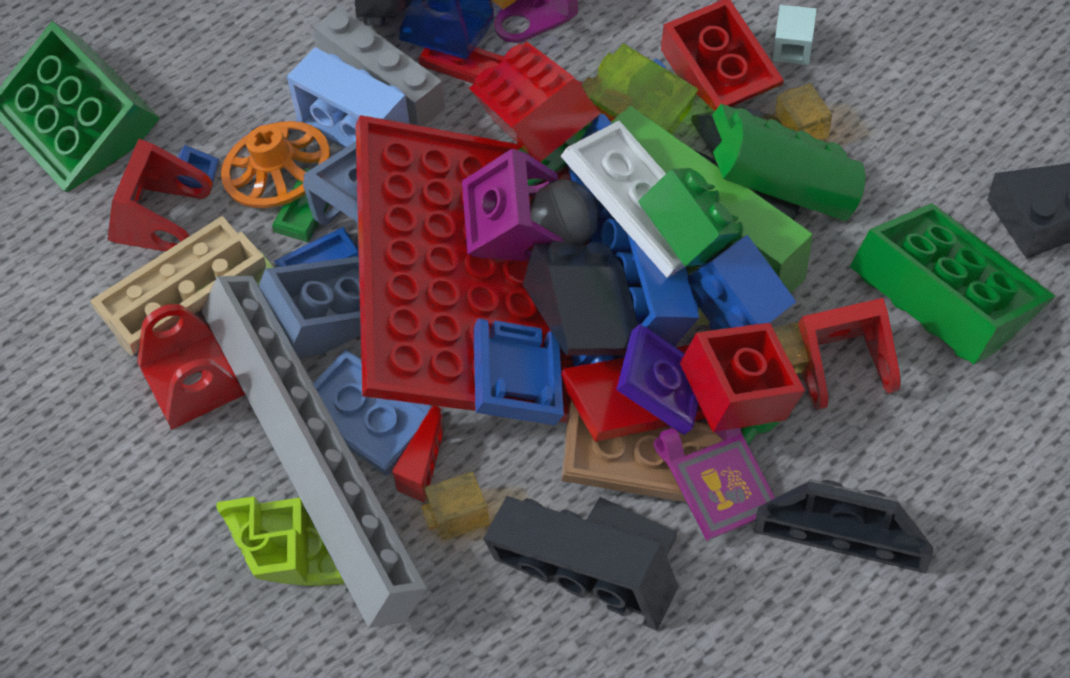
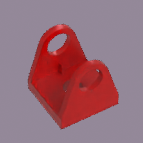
[107,139,213,252]
[788,298,901,410]
[137,304,245,430]

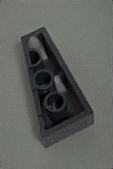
[483,496,679,631]

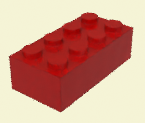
[469,42,600,162]

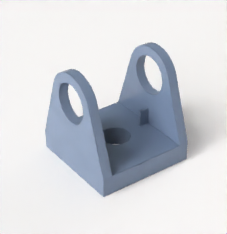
[303,141,358,226]

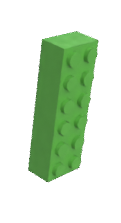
[611,106,813,294]

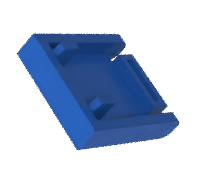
[473,319,564,426]

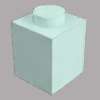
[773,5,817,65]

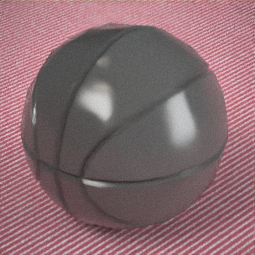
[530,180,599,245]

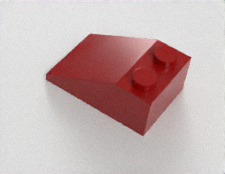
[661,0,784,111]

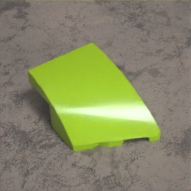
[216,496,345,586]

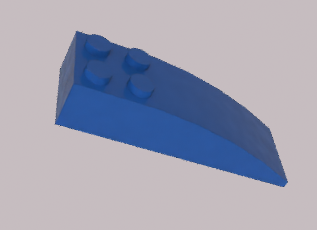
[567,114,699,358]

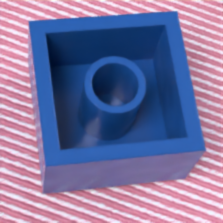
[688,235,796,331]

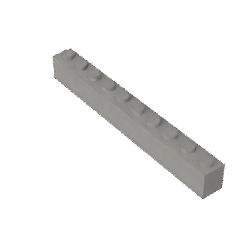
[202,276,427,628]

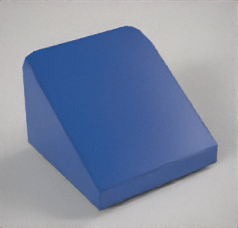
[177,145,219,188]

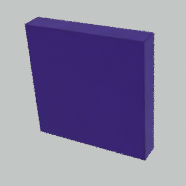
[617,324,698,435]

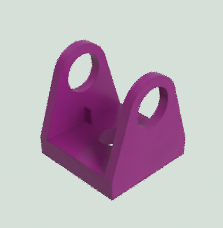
[494,0,578,43]
[462,149,564,261]

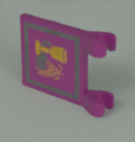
[653,428,775,541]

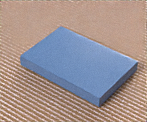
[313,349,432,476]

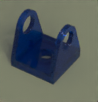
[399,0,494,59]

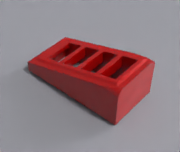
[392,406,444,503]

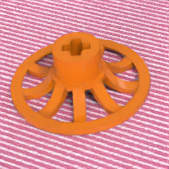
[221,121,330,208]

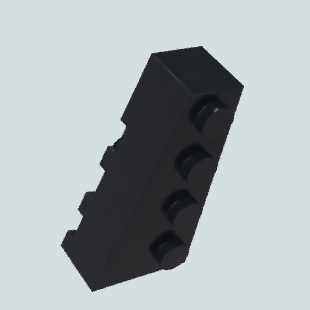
[987,163,1070,259]

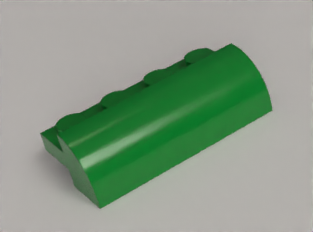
[712,104,866,221]

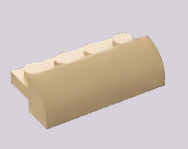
[90,216,266,356]

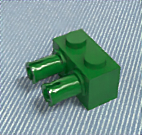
[638,168,743,267]

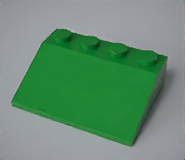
[0,21,160,193]
[849,203,1055,365]

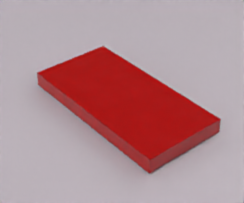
[561,345,706,442]

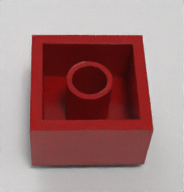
[680,323,805,432]

